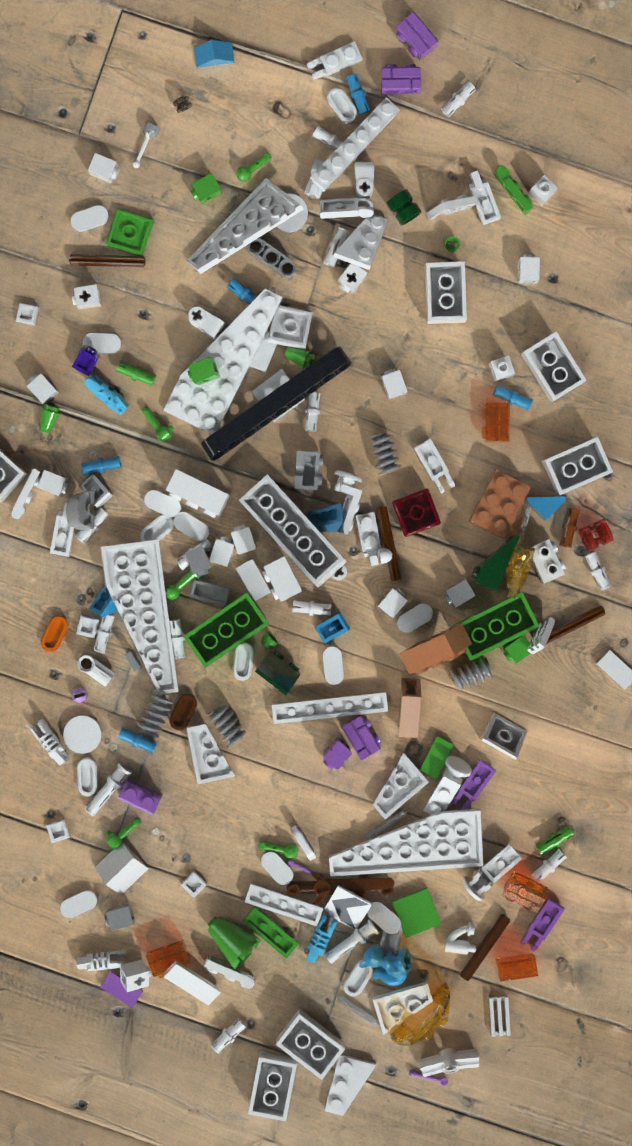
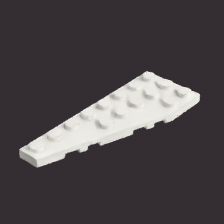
[163,289,283,434]
[100,540,178,695]
[329,809,483,876]

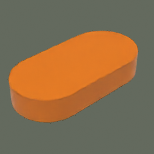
[41,615,69,652]

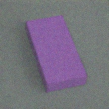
[100,970,143,1008]

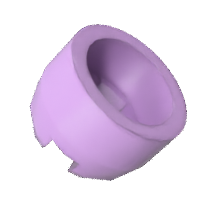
[72,687,88,703]

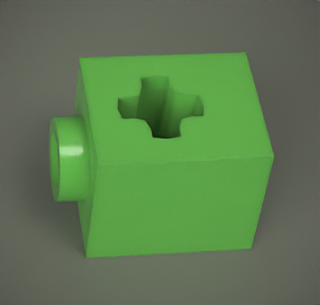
[191,173,222,204]
[188,357,220,385]
[503,635,530,664]

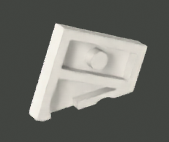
[426,195,478,220]

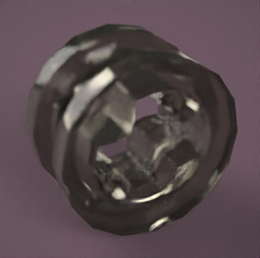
[173,96,192,113]
[405,741,423,759]

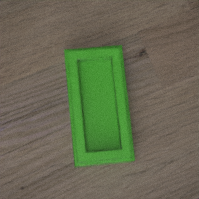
[419,736,454,779]

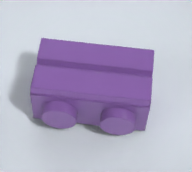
[396,12,439,60]
[381,64,421,94]
[341,715,382,760]
[323,738,352,770]
[118,779,163,815]

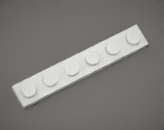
[310,97,400,192]
[272,692,388,724]

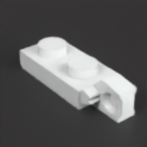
[469,170,501,226]
[50,502,75,557]
[355,512,381,566]

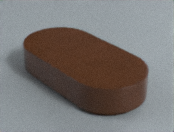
[169,694,197,730]

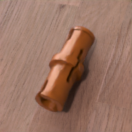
[559,508,580,548]

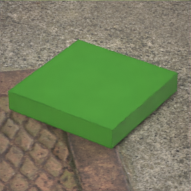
[106,208,154,256]
[392,887,441,938]

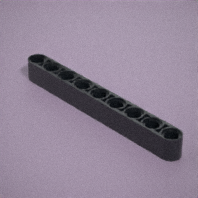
[201,346,352,461]

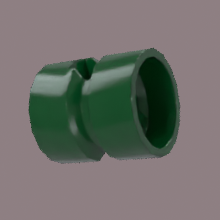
[387,189,422,226]

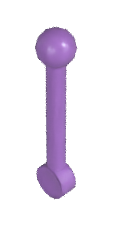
[287,859,323,877]
[409,1069,448,1086]

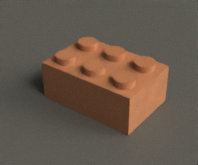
[469,470,531,539]
[399,623,472,675]

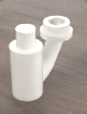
[444,921,476,954]

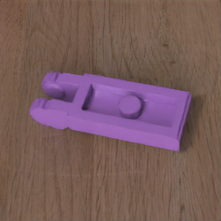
[450,759,496,810]
[520,897,565,952]

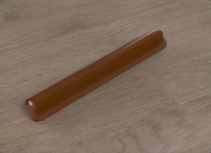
[69,254,146,267]
[377,506,401,581]
[546,606,606,644]
[460,914,511,981]

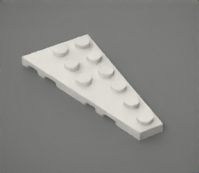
[187,178,303,274]

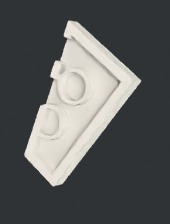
[333,214,388,270]
[186,724,235,784]
[373,753,429,820]
[372,981,433,1035]
[325,1054,376,1116]

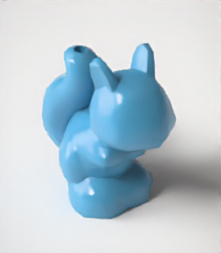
[359,944,412,986]

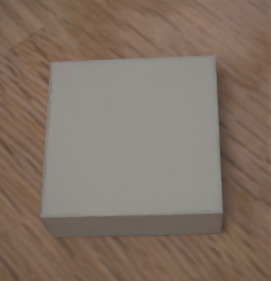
[125,651,142,671]

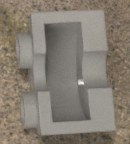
[294,451,324,490]
[66,490,94,531]

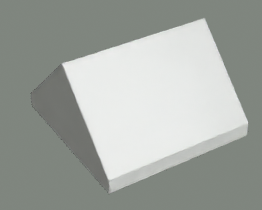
[480,713,527,760]
[95,841,149,895]

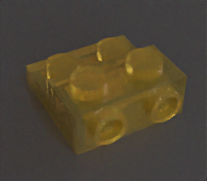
[506,543,535,598]

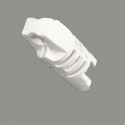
[29,718,69,765]
[76,950,126,971]

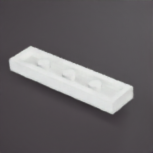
[245,883,323,926]

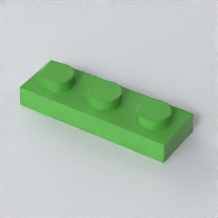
[243,906,299,959]

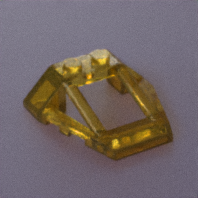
[390,982,450,1046]

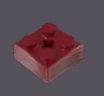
[392,488,441,537]

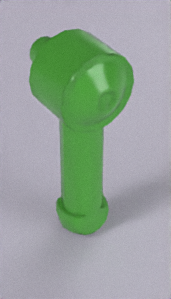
[237,152,271,182]
[142,407,174,442]
[105,817,141,849]
[258,841,298,858]

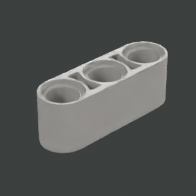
[247,238,296,279]

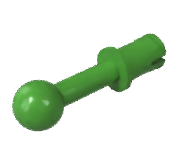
[165,563,212,600]

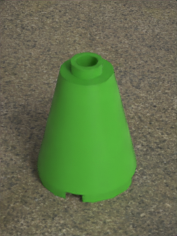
[208,916,261,969]

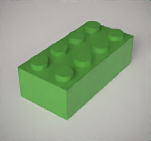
[183,592,269,668]
[452,592,540,661]

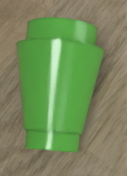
[285,347,315,369]
[39,404,60,433]

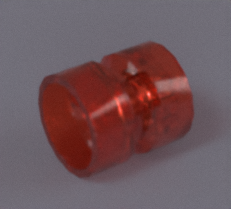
[578,519,614,552]

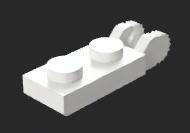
[307,41,363,80]
[320,198,374,219]
[413,439,455,494]
[11,469,41,519]
[204,956,255,989]

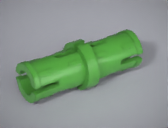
[116,360,156,386]
[536,825,574,855]

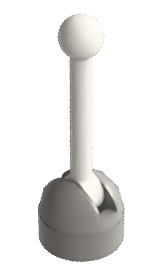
[132,122,160,168]

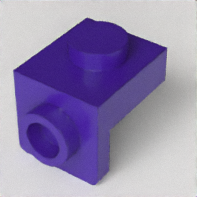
[72,346,100,376]

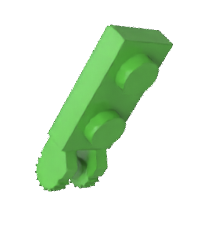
[495,165,533,215]

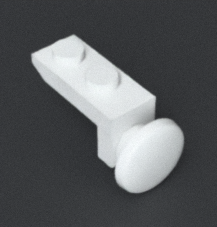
[334,470,362,535]
[423,756,472,815]
[463,843,522,901]

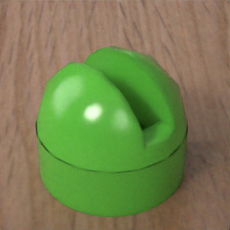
[444,236,460,252]
[261,632,278,649]

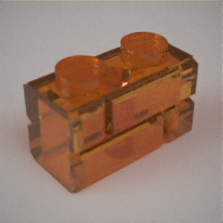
[481,403,510,443]
[502,871,549,913]
[146,940,191,978]
[495,953,538,982]

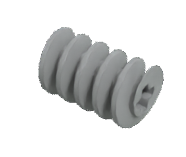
[369,433,401,475]
[449,656,492,690]
[138,695,174,738]
[207,705,246,748]

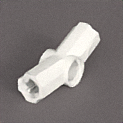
[419,1048,479,1077]

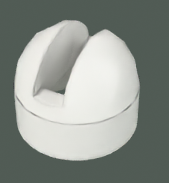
[377,548,392,564]

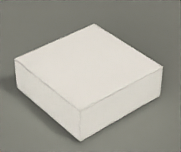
[16,302,39,326]
[76,615,100,638]
[46,819,71,843]
[180,870,208,898]

